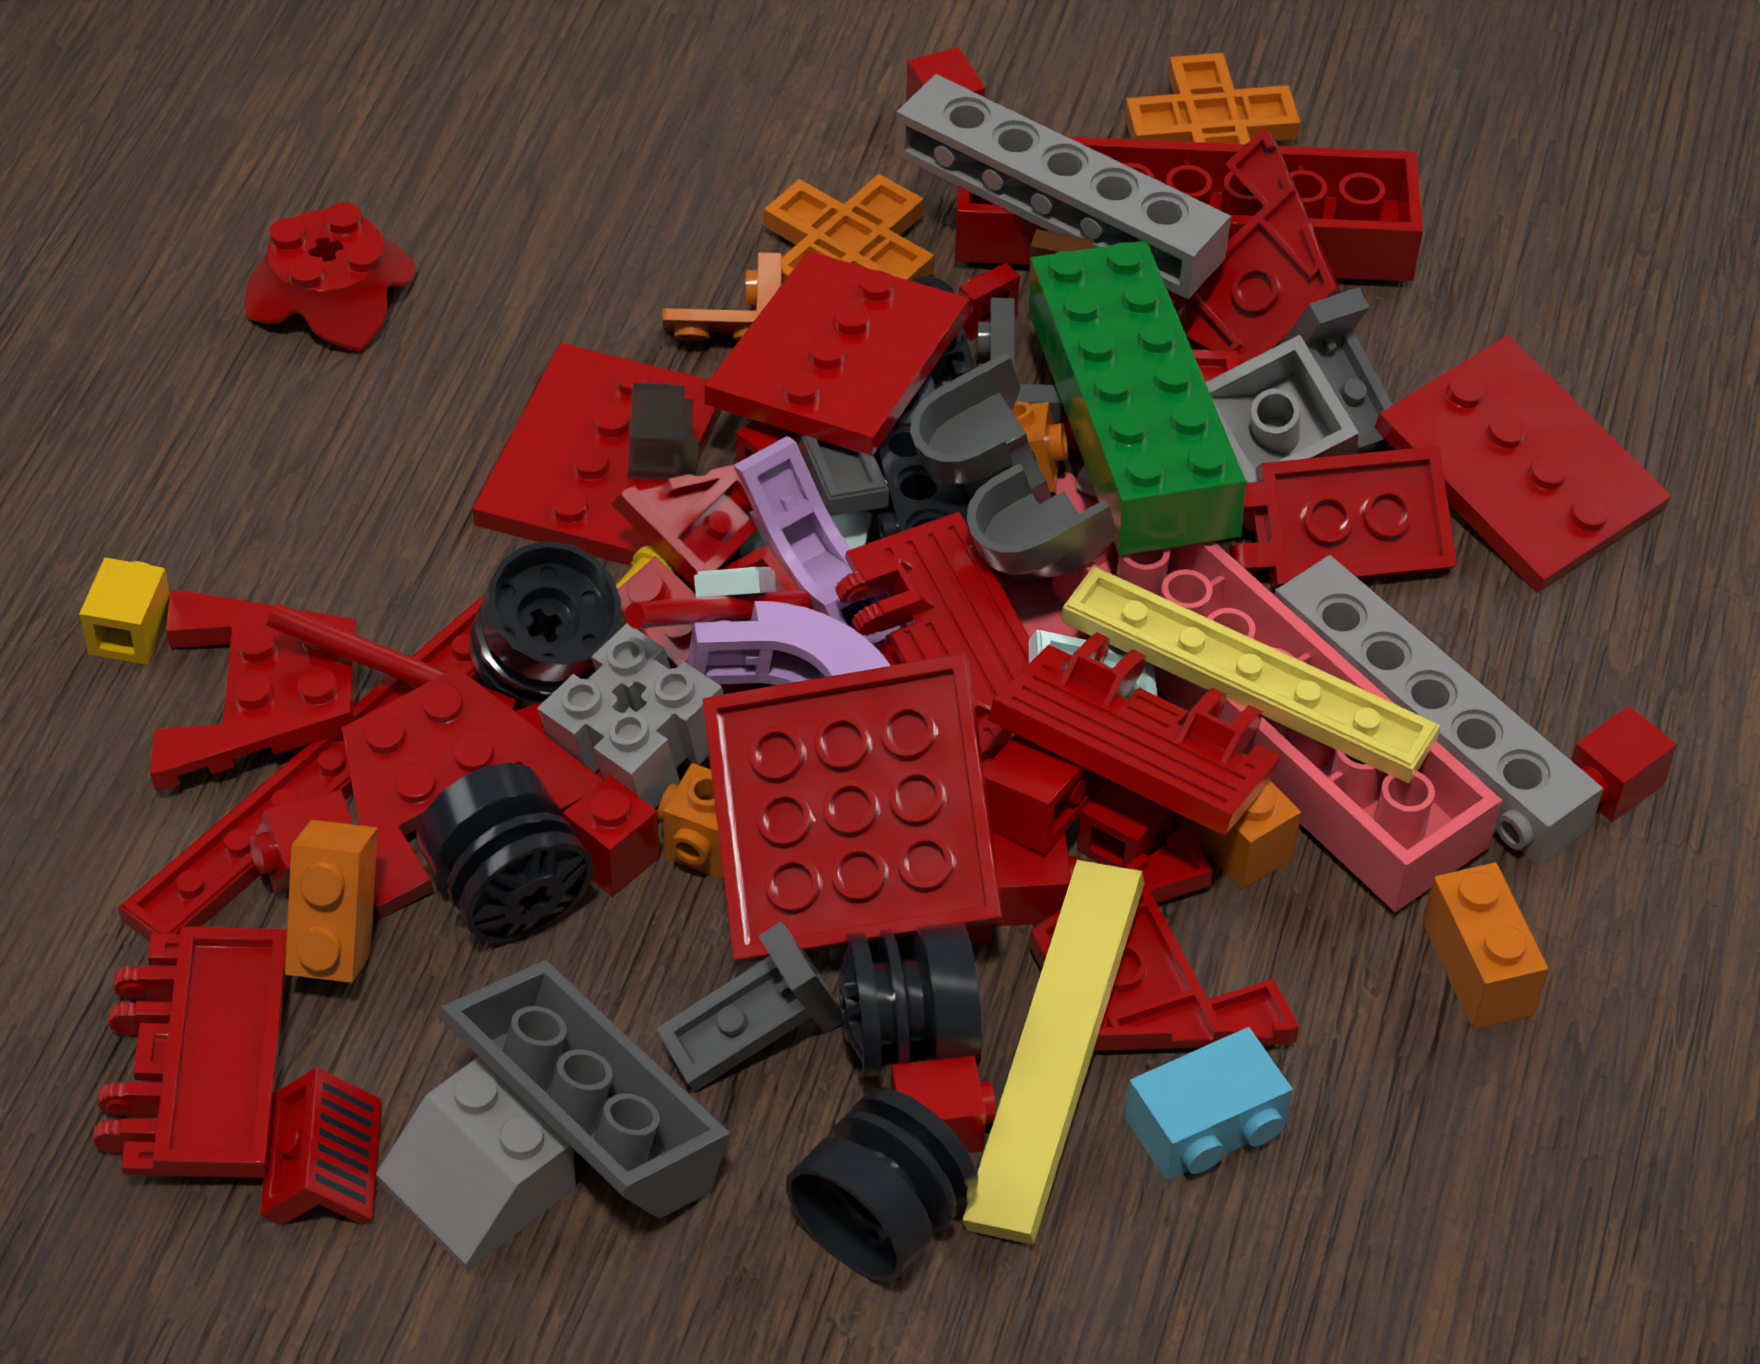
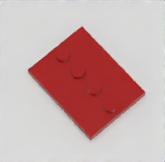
[705,251,970,456]
[1374,335,1672,594]
[472,342,723,566]

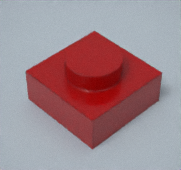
[959,263,1020,341]

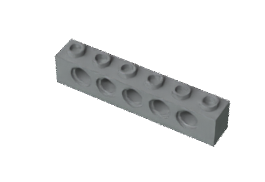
[895,74,1231,299]
[1274,555,1603,867]

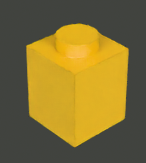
[79,557,170,665]

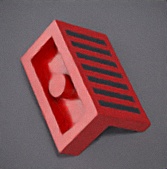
[260,1067,382,1225]

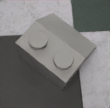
[1205,335,1359,483]
[376,1056,576,1272]

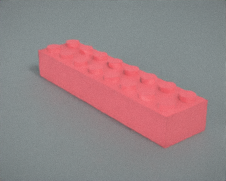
[1051,541,1502,912]

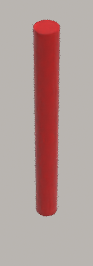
[625,590,812,629]
[266,602,516,709]

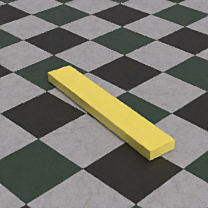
[1061,566,1441,783]
[963,860,1144,1245]

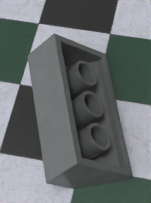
[438,960,730,1219]

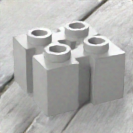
[537,623,724,809]

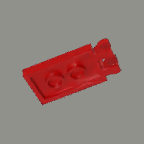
[1225,446,1457,588]

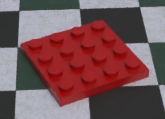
[702,653,1005,964]

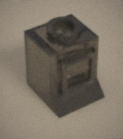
[627,382,699,480]

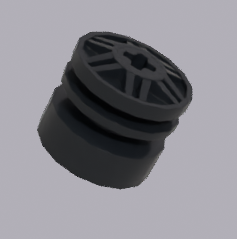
[469,541,621,707]
[416,762,593,943]
[839,922,982,1079]
[786,1088,978,1282]

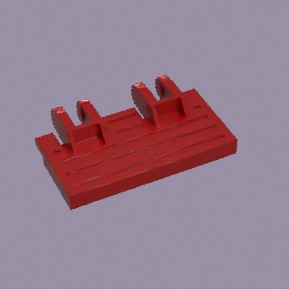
[834,512,1030,762]
[987,632,1281,836]
[92,926,287,1178]

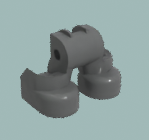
[910,351,1118,583]

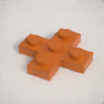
[1124,53,1301,144]
[763,174,935,284]

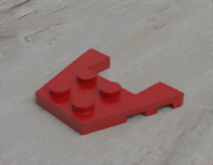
[1167,127,1341,365]
[150,590,359,790]
[342,667,603,919]
[1029,826,1299,1051]

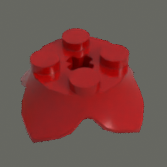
[244,202,416,353]

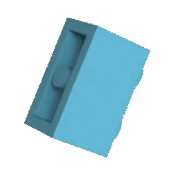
[1124,1027,1293,1181]

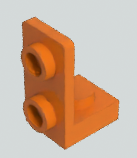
[662,252,783,341]

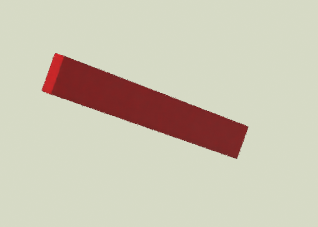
[118,595,484,942]

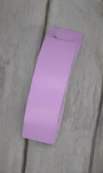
[733,436,903,645]
[687,601,890,685]

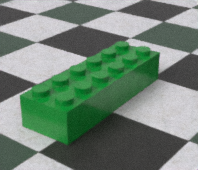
[1029,240,1246,556]

